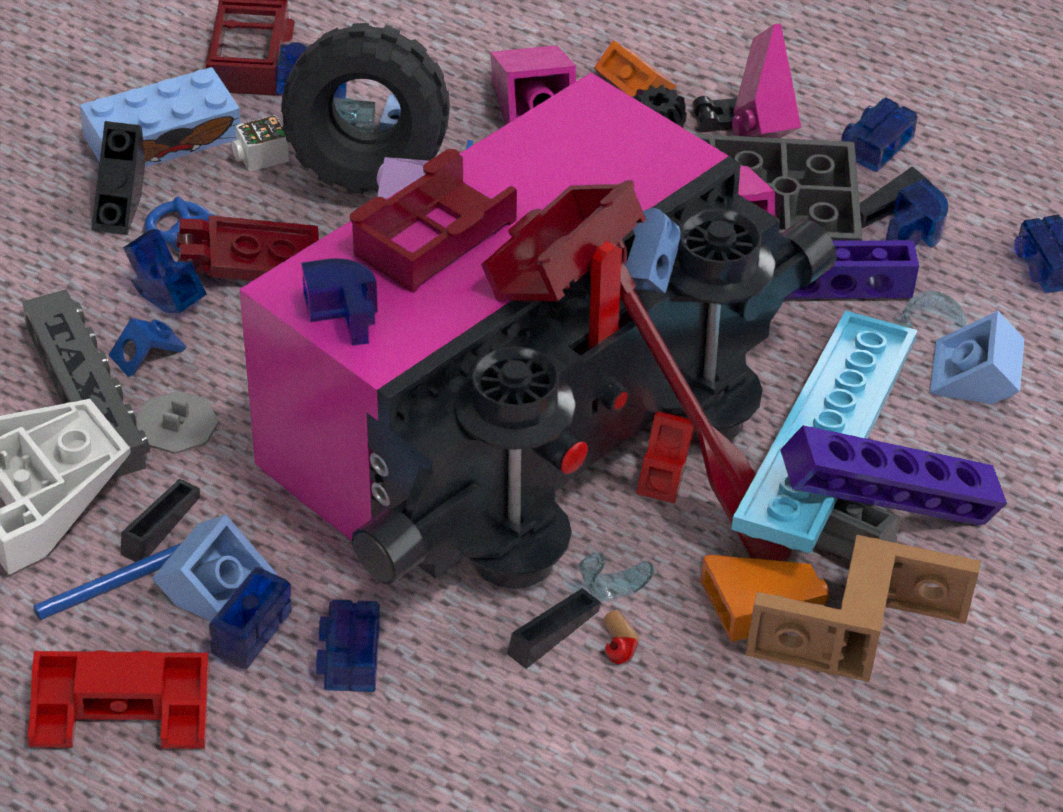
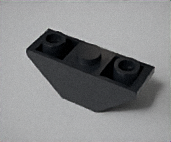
[91,121,145,235]

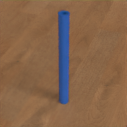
[33,543,181,620]

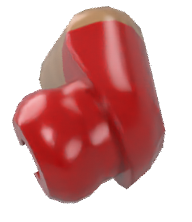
[603,609,639,664]

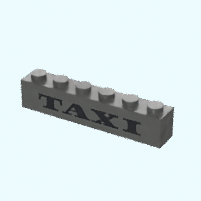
[22,289,150,480]

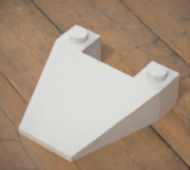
[0,399,130,575]

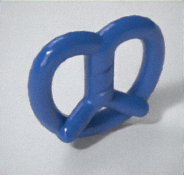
[144,196,216,252]

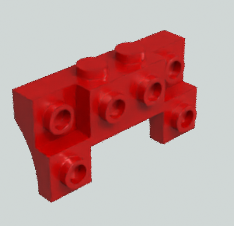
[27,650,210,749]

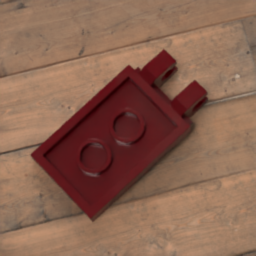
[176,215,319,281]

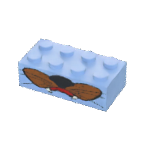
[80,67,240,167]

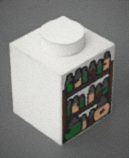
[232,115,289,172]

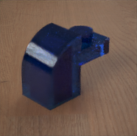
[886,178,948,248]
[123,229,207,313]
[301,258,378,346]

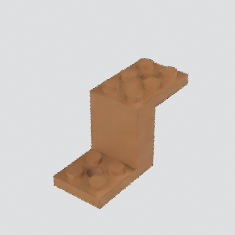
[745,535,981,682]

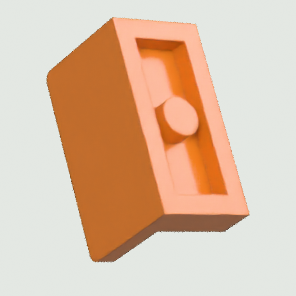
[594,40,677,97]

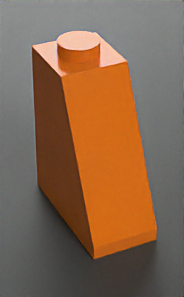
[700,555,829,642]

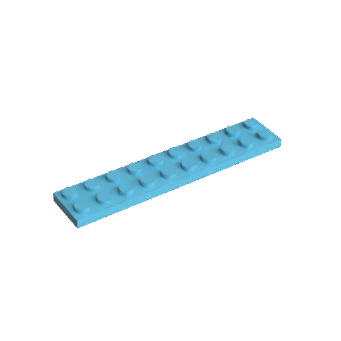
[731,310,917,554]

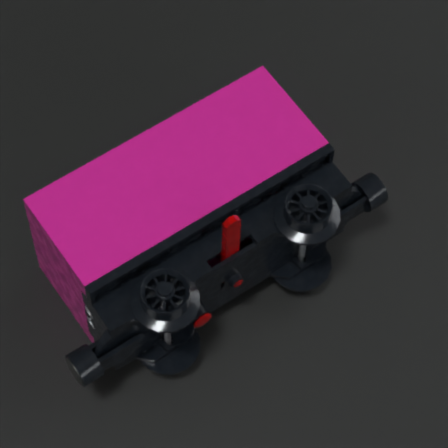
[239,73,837,589]

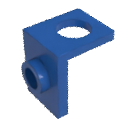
[109,318,187,377]

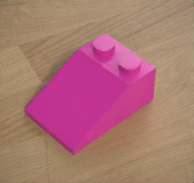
[732,23,801,138]

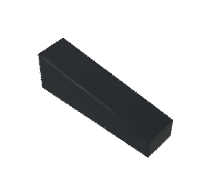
[860,166,931,229]
[121,479,200,562]
[507,588,601,669]

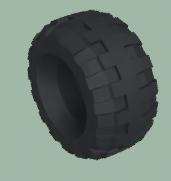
[281,23,450,194]

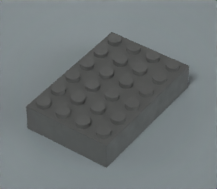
[693,134,862,241]

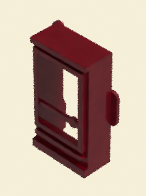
[206,0,295,96]
[350,149,517,293]
[481,180,646,301]

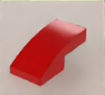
[636,412,694,504]

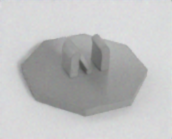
[136,391,219,454]

